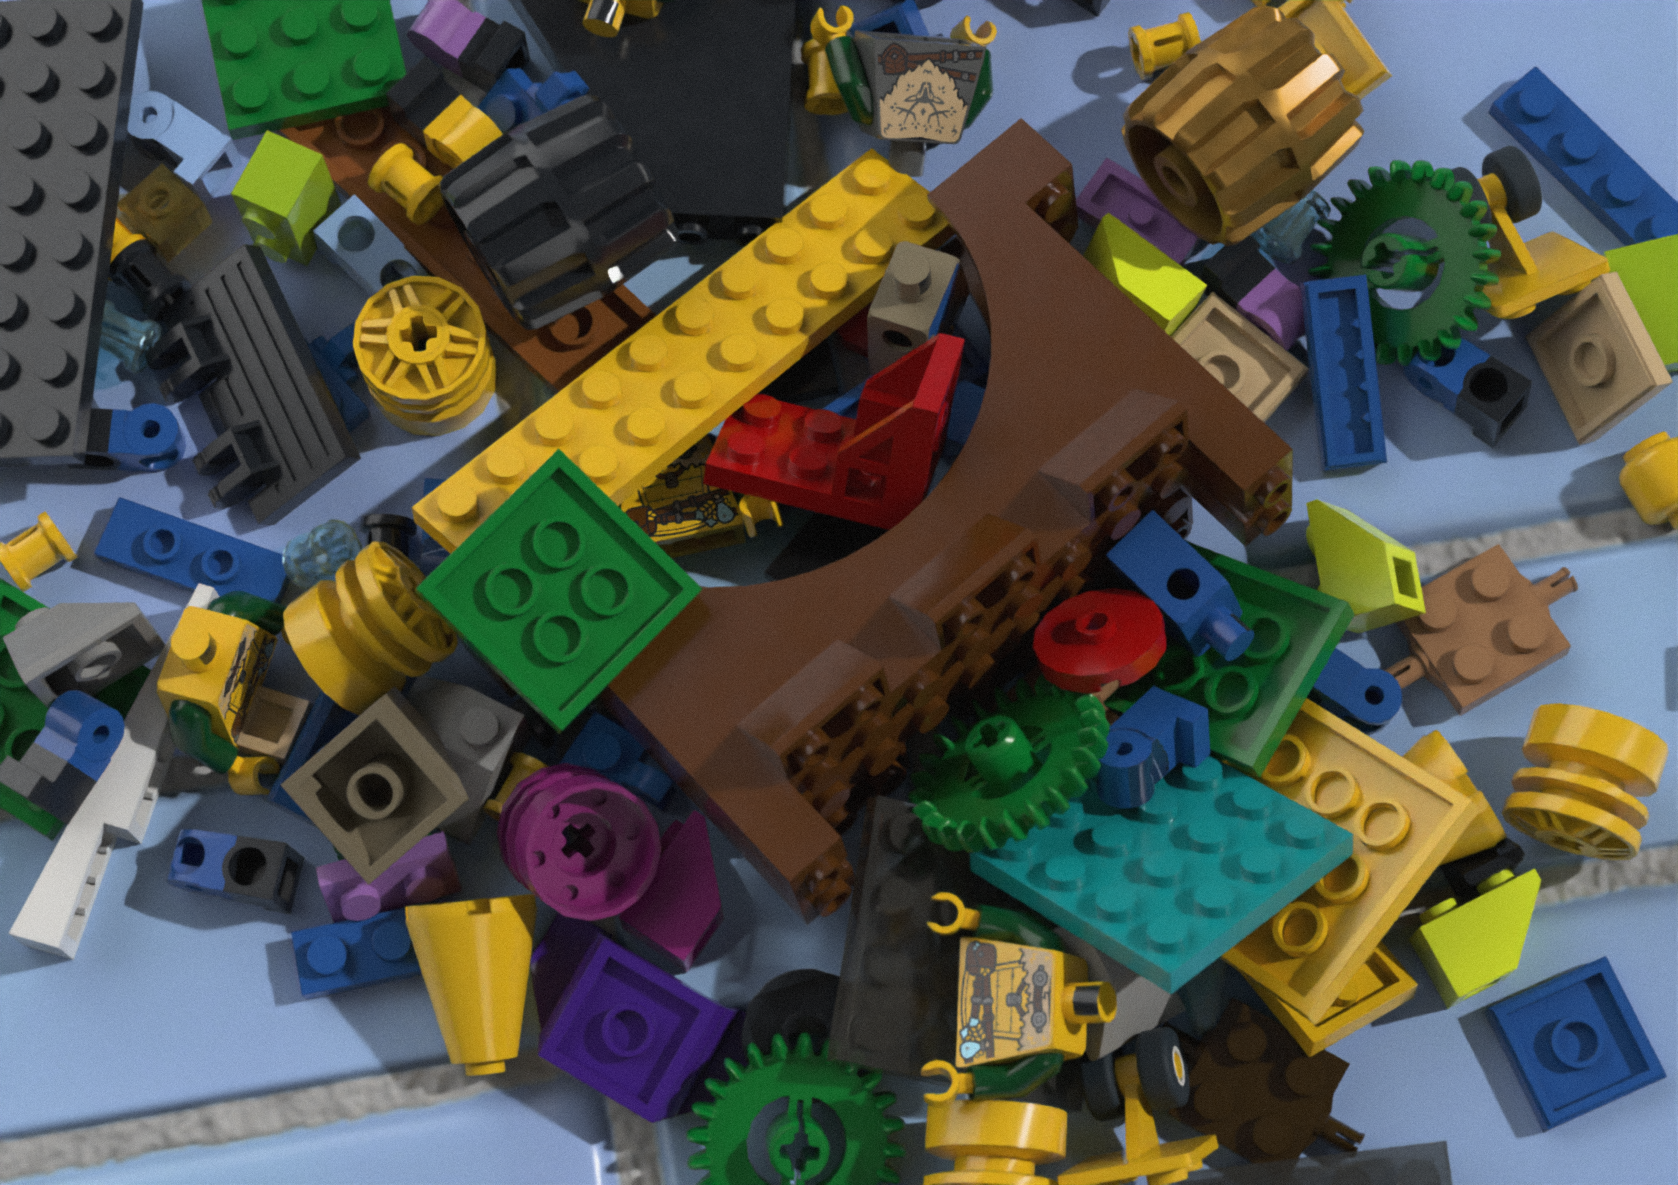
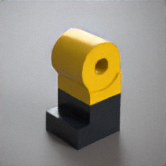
[386,56,503,169]

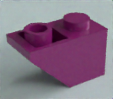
[619,810,724,972]

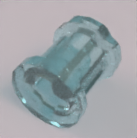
[1251,190,1331,264]
[99,299,161,374]
[282,519,362,589]

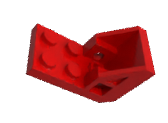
[703,333,965,530]

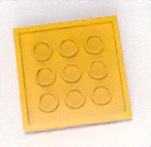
[1219,698,1480,1025]

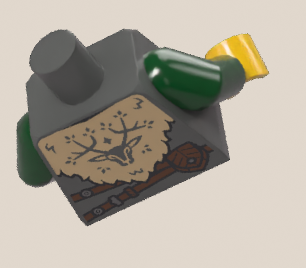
[810,5,997,177]

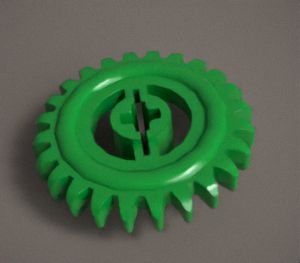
[1308,160,1501,366]
[908,674,1110,853]
[686,1032,907,1185]

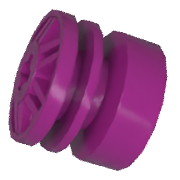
[497,763,661,921]

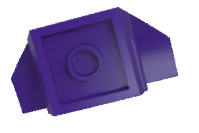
[530,912,748,1123]

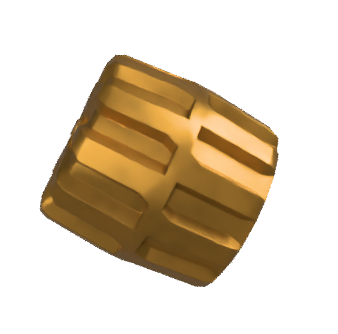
[1121,5,1365,247]

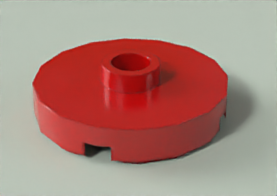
[1033,588,1167,694]

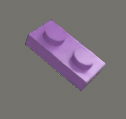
[1076,157,1202,267]
[316,832,462,923]

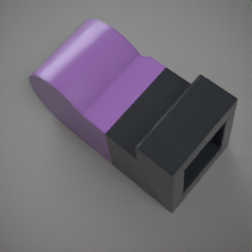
[407,0,530,93]
[1200,235,1305,351]

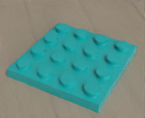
[970,756,1353,994]

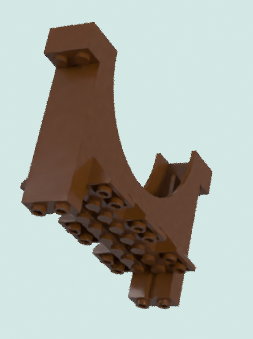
[457,118,1293,925]

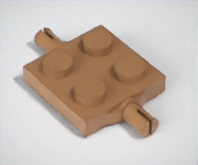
[1383,544,1578,716]

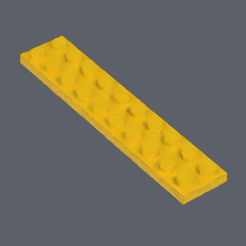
[412,148,956,554]

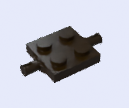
[1162,997,1365,1182]

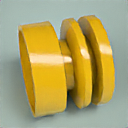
[353,276,497,436]
[283,542,458,715]
[1502,703,1669,861]
[923,1100,1067,1185]

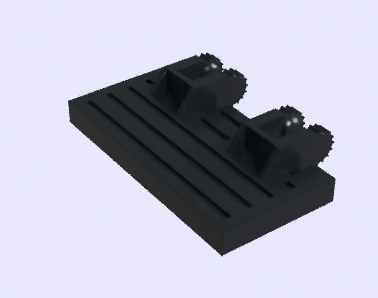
[144,244,361,525]

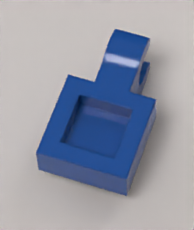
[559,711,677,812]

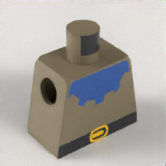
[867,241,970,376]

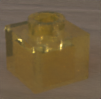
[118,163,213,263]

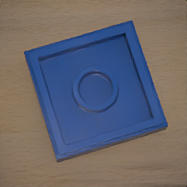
[1484,956,1667,1132]

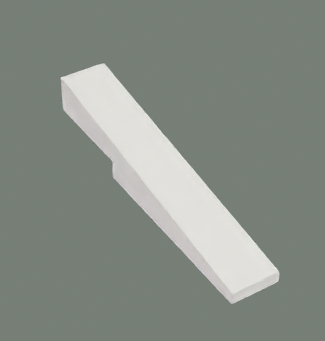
[8,584,220,960]

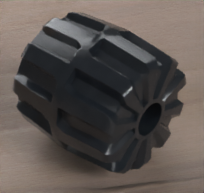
[439,95,679,330]

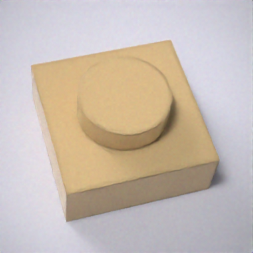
[236,685,313,765]

